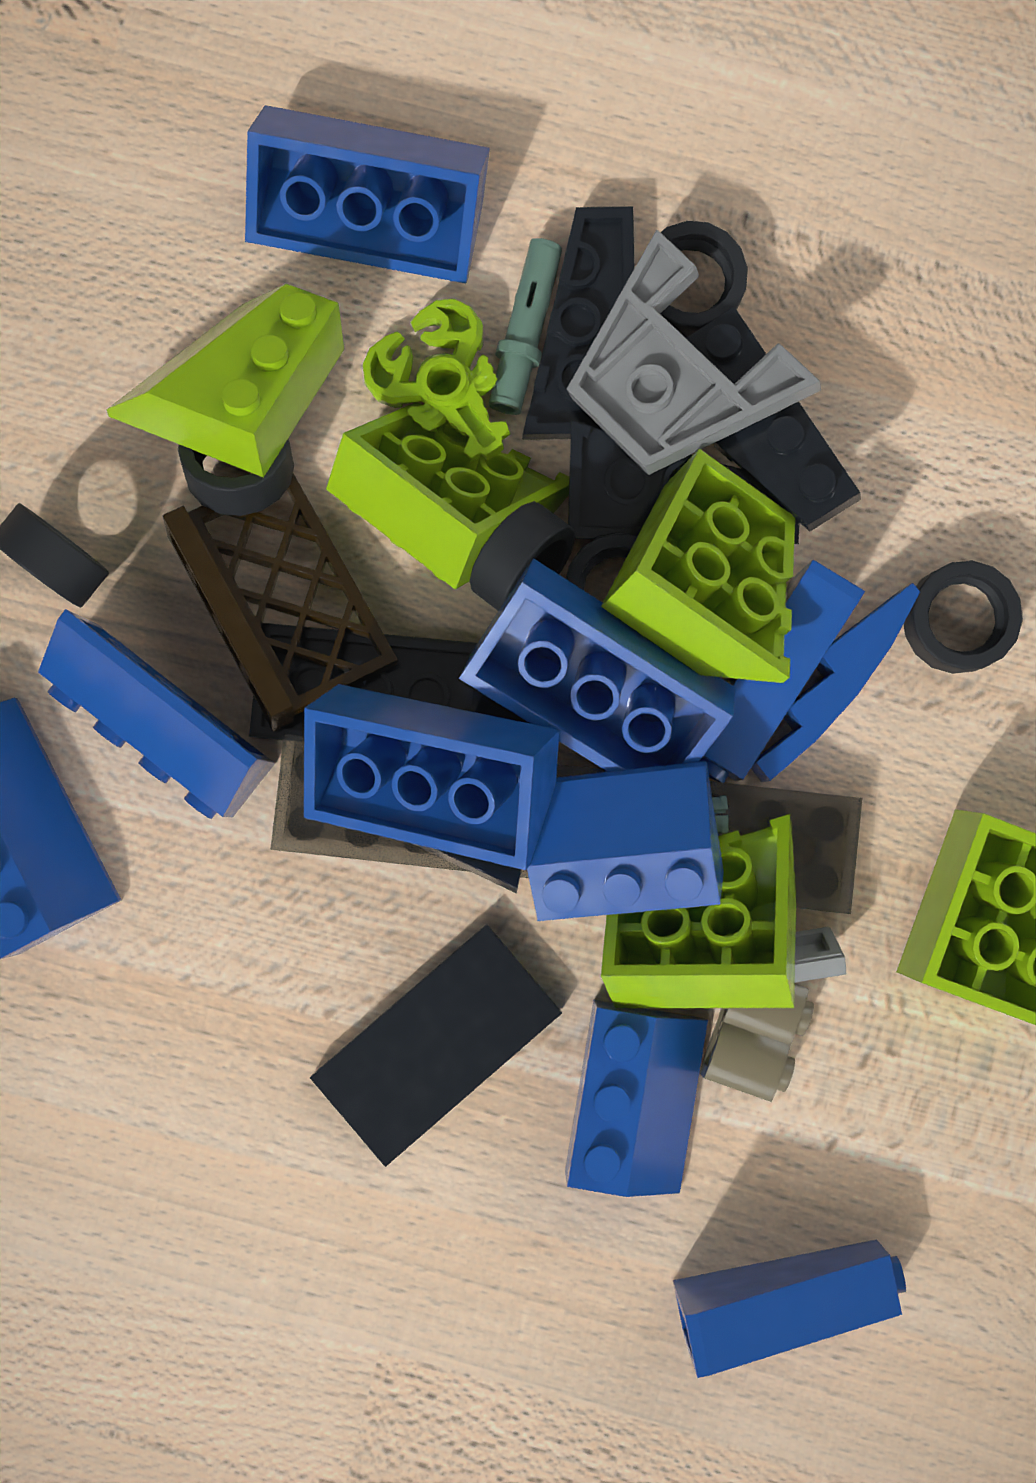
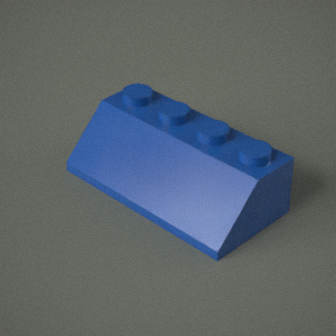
[245,105,490,284]
[38,609,275,819]
[304,684,560,870]
[0,698,121,959]

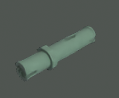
[488,238,562,415]

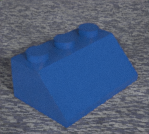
[527,761,724,921]
[565,999,708,1197]

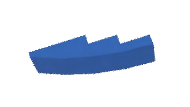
[751,583,920,782]

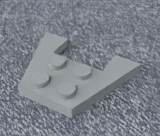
[567,230,821,475]

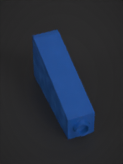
[699,560,865,784]
[673,1239,906,1378]

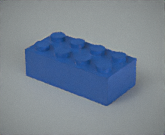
[459,558,736,772]

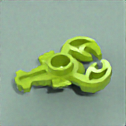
[363,299,511,461]

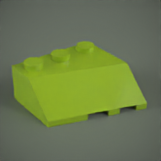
[106,284,344,478]
[326,403,569,590]
[601,449,795,683]
[896,809,1036,1025]
[601,814,796,1008]

